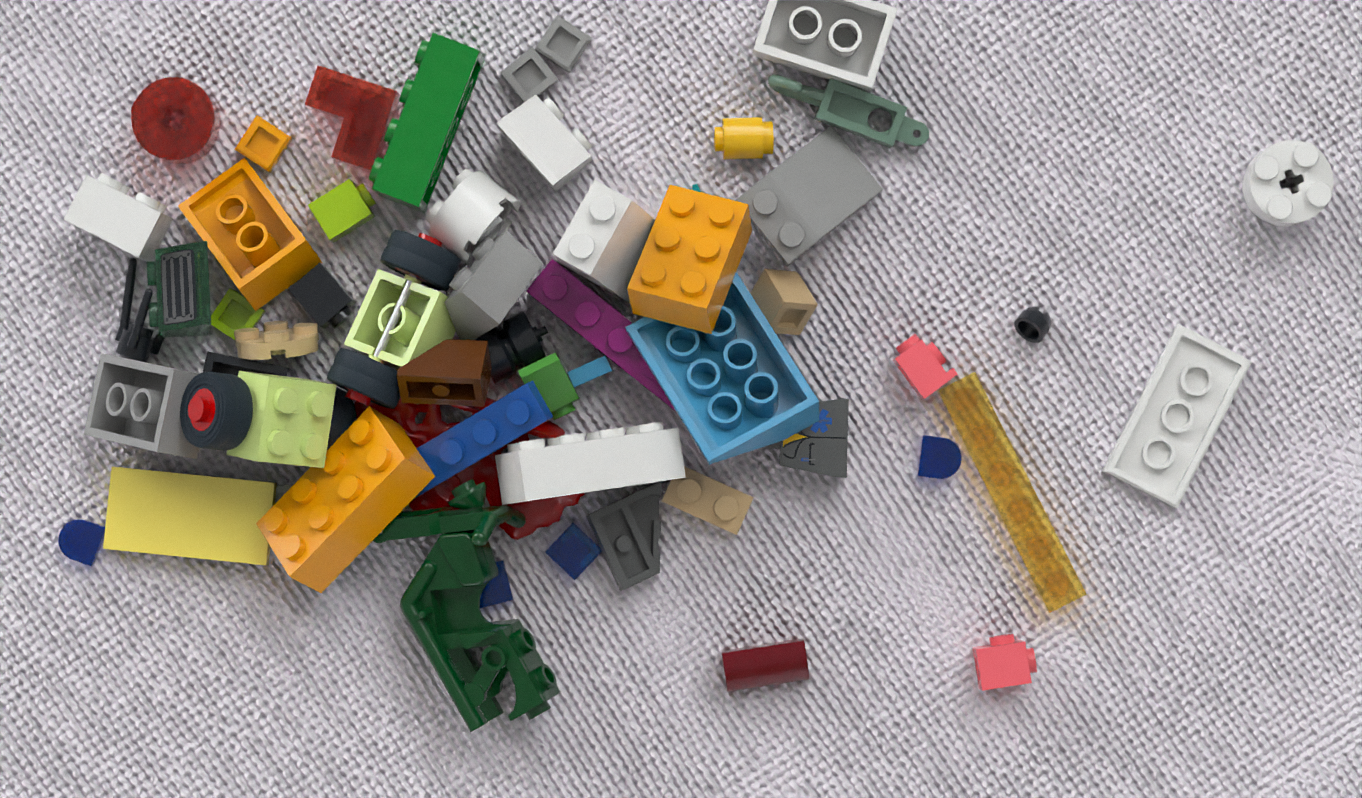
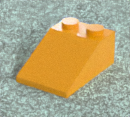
[178,157,323,311]

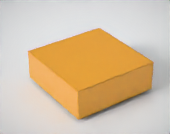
[234,115,293,173]

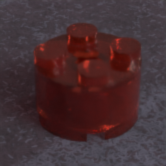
[131,77,221,164]

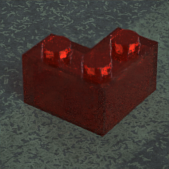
[305,65,400,173]

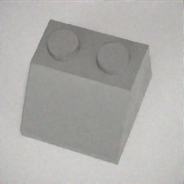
[445,231,543,340]

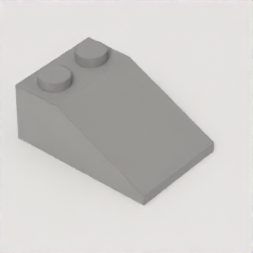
[736,125,883,267]

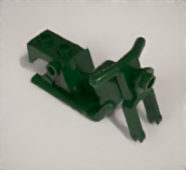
[373,479,560,732]

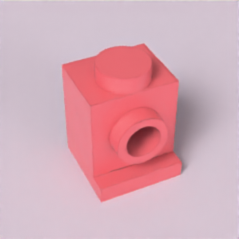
[892,334,958,400]

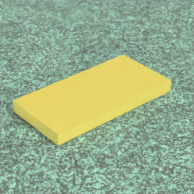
[103,466,277,565]

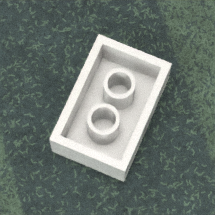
[752,0,898,93]

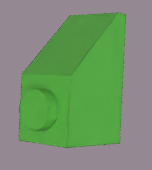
[518,352,580,421]

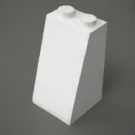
[553,179,655,304]

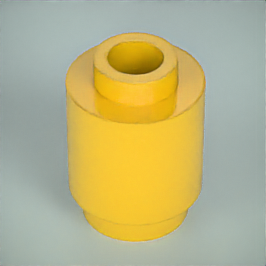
[714,117,774,160]

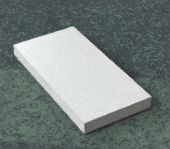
[1102,324,1252,509]

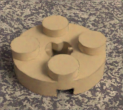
[234,320,319,360]

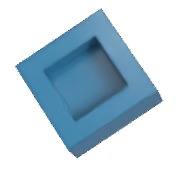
[567,356,612,388]

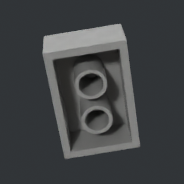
[84,353,200,460]

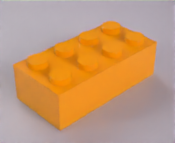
[256,406,435,593]

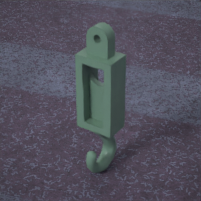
[768,74,929,148]

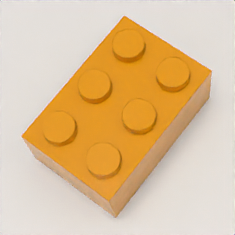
[627,185,752,334]

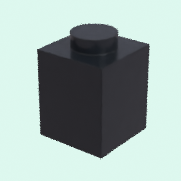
[288,262,356,329]

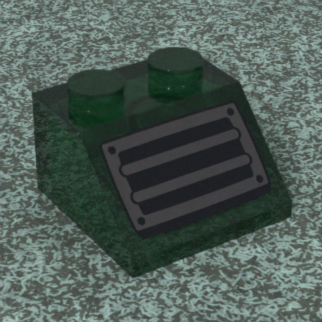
[146,241,211,338]

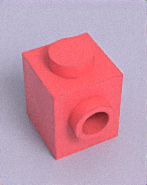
[972,634,1037,691]

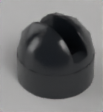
[1014,306,1051,343]

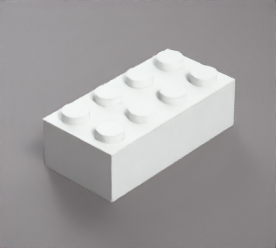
[495,422,686,505]

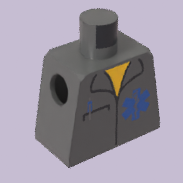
[762,398,849,478]

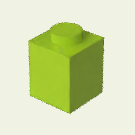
[308,179,376,243]

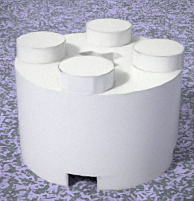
[1242,140,1333,227]
[425,168,521,267]

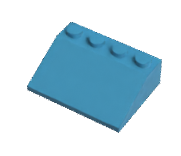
[626,272,819,465]

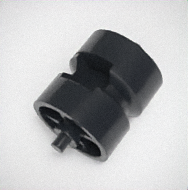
[475,311,548,385]

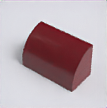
[721,638,809,692]

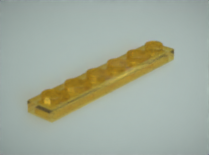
[937,372,1087,613]

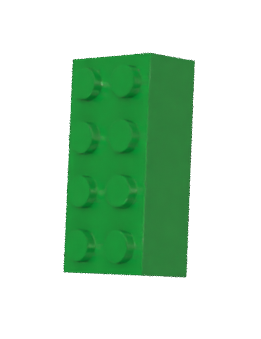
[369,32,485,213]

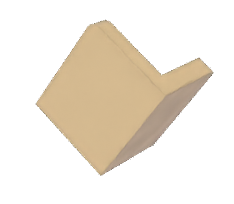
[750,269,818,335]

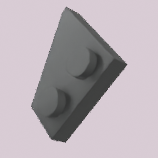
[585,482,662,591]

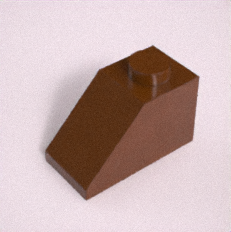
[397,339,492,407]

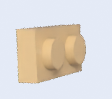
[662,466,754,535]

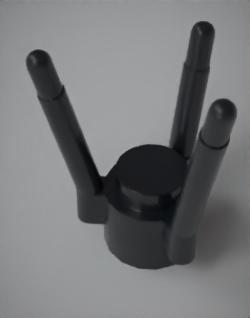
[115,258,174,363]

